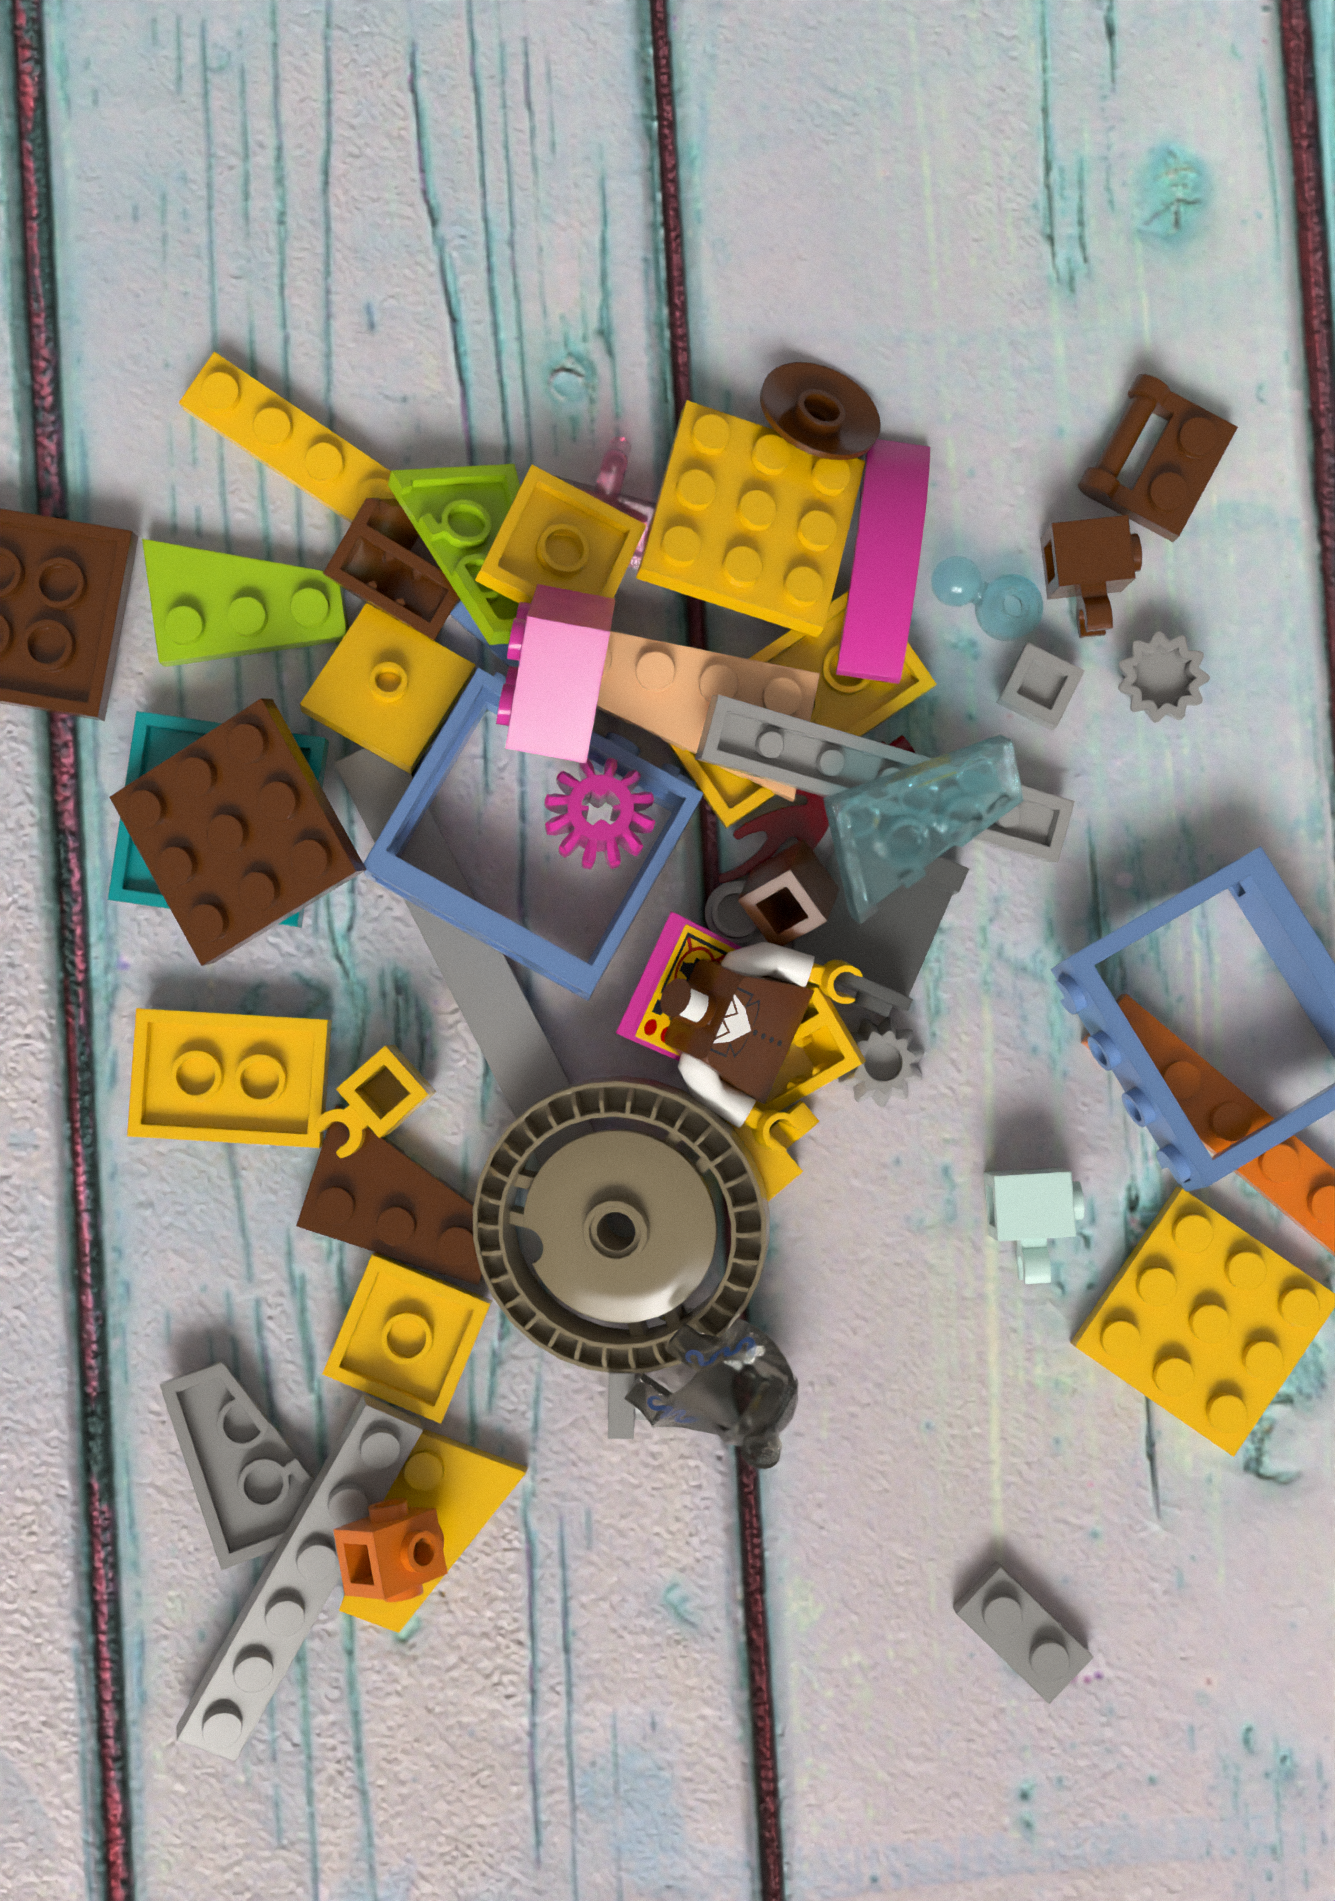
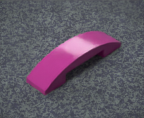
[836,439,931,684]

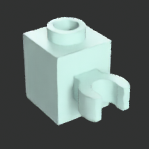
[984,1167,1084,1284]

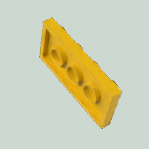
[666,591,937,829]

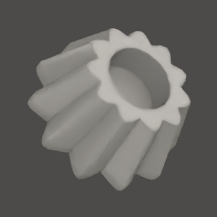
[1118,631,1210,723]
[838,1017,925,1107]

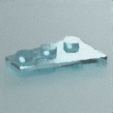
[823,734,1024,924]

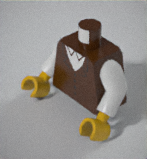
[661,942,863,1152]

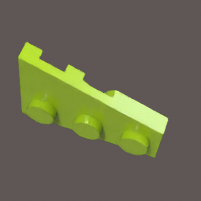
[388,464,520,645]
[142,539,349,667]

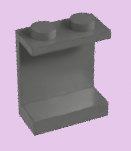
[791,817,969,1018]

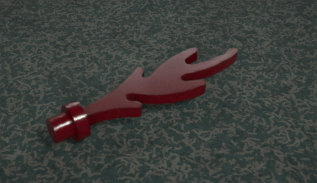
[717,735,916,883]

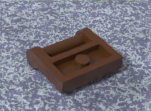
[1078,374,1238,542]

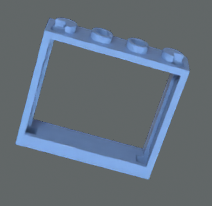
[363,668,704,1001]
[1051,846,1335,1192]

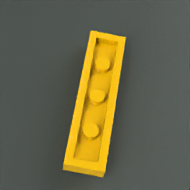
[178,352,396,523]

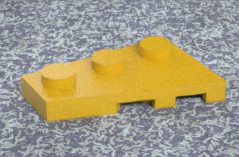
[339,1428,528,1633]

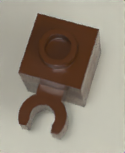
[1040,515,1142,638]

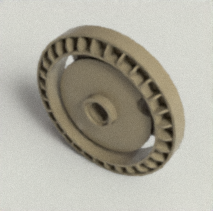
[473,1076,770,1373]

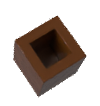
[737,839,840,946]

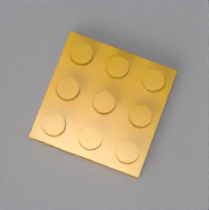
[636,400,865,638]
[1070,1186,1335,1457]

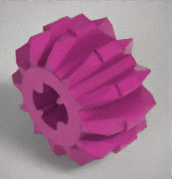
[544,758,655,869]

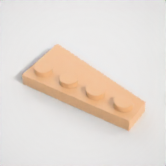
[596,631,820,802]

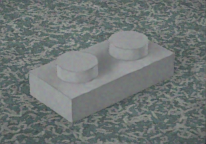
[953,1561,1094,1704]

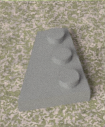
[160,1360,315,1571]

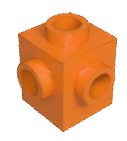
[333,1498,448,1602]

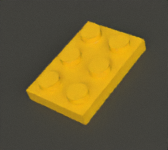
[127,1008,332,1148]

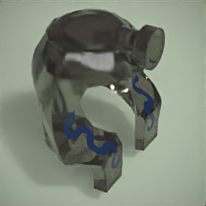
[624,1303,799,1469]

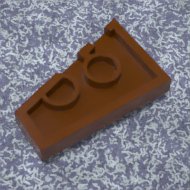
[296,1104,483,1285]

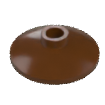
[760,362,881,460]

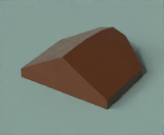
[323,498,459,641]

